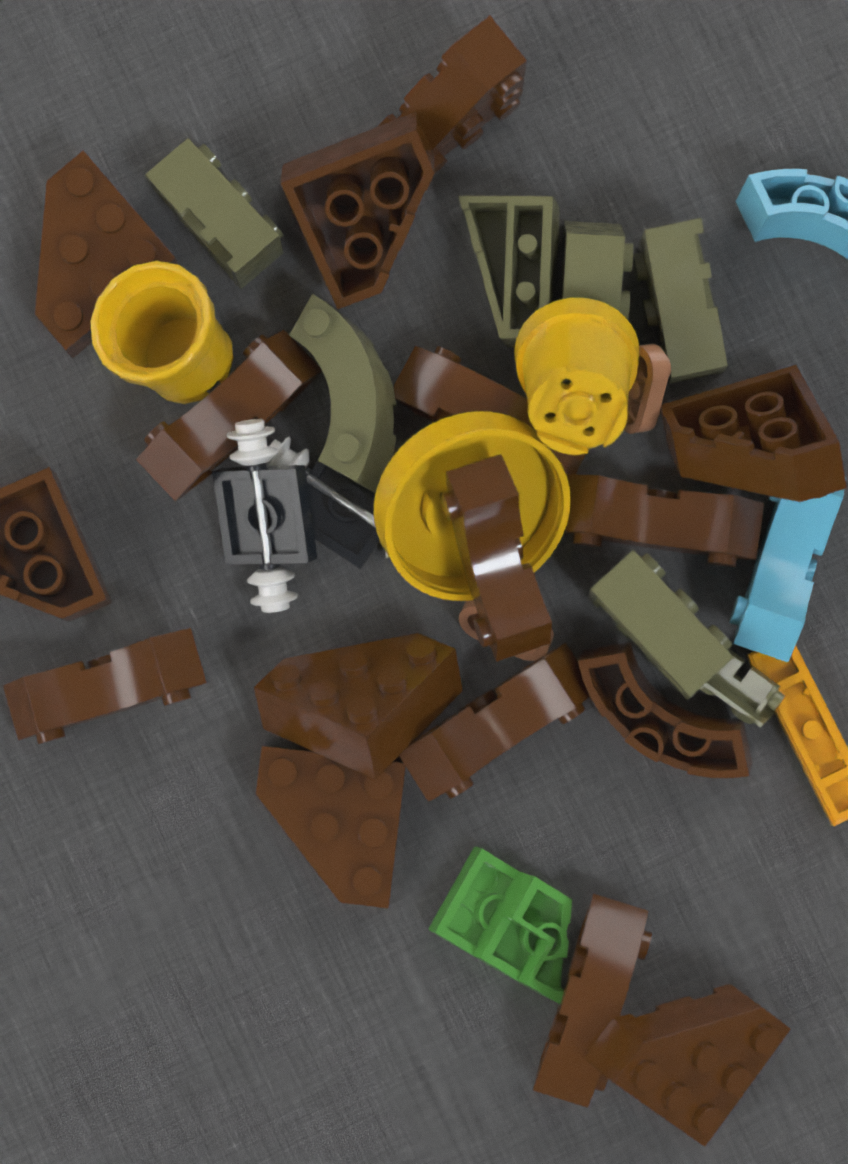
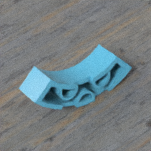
[736,169,848,259]
[729,477,846,662]

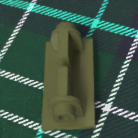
[699,649,785,728]

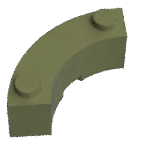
[289,294,396,493]

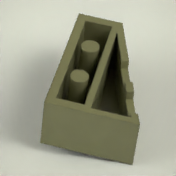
[145,138,283,289]
[458,196,560,347]
[632,218,728,384]
[561,221,633,319]
[587,550,733,700]

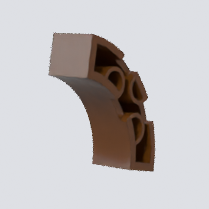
[136,330,322,501]
[393,346,589,474]
[440,454,552,662]
[564,474,764,567]
[3,628,207,745]
[399,642,590,802]
[578,642,752,778]
[533,893,652,1108]

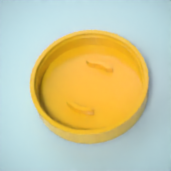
[374,411,571,601]

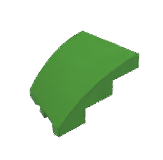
[428,846,572,1005]

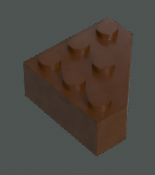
[377,15,527,174]
[281,112,435,310]
[35,150,179,359]
[660,365,847,502]
[0,467,112,622]
[254,633,463,779]
[256,746,406,909]
[584,984,791,1147]

